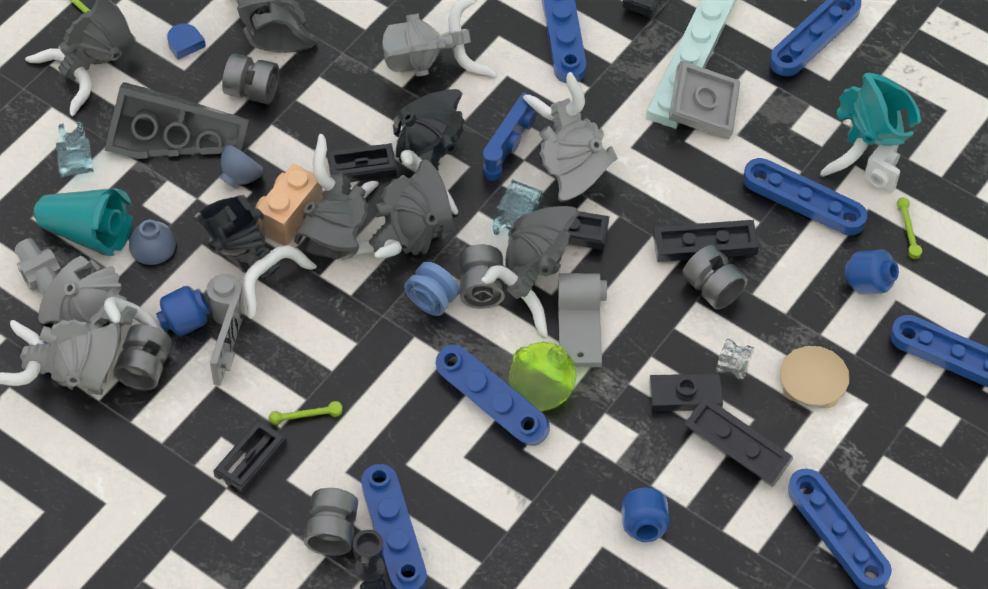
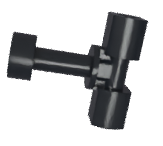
[352,530,386,589]

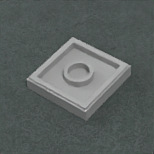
[669,61,740,139]

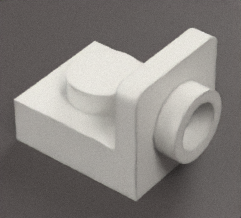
[864,145,900,193]

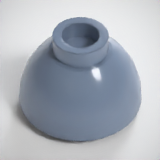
[219,145,264,189]
[129,219,177,265]

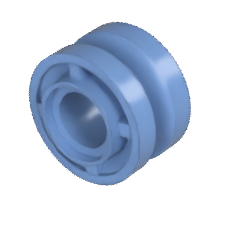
[404,262,460,316]

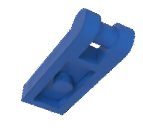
[483,92,537,181]

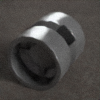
[222,53,279,104]
[459,244,505,309]
[683,245,748,310]
[113,324,172,390]
[304,487,358,556]

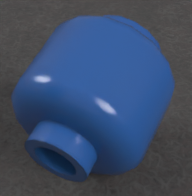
[845,249,899,294]
[156,285,211,337]
[621,487,670,542]

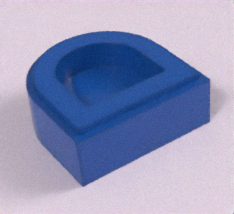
[167,24,206,60]

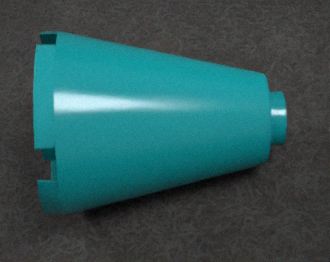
[34,188,132,256]

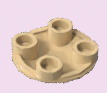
[780,346,849,408]

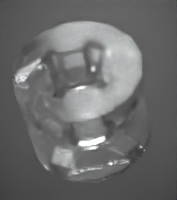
[716,338,754,380]

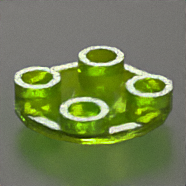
[508,342,577,411]

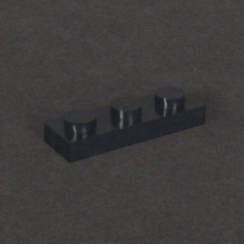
[653,219,759,262]
[684,396,793,488]

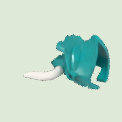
[820,73,921,177]

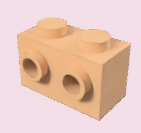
[255,163,323,246]

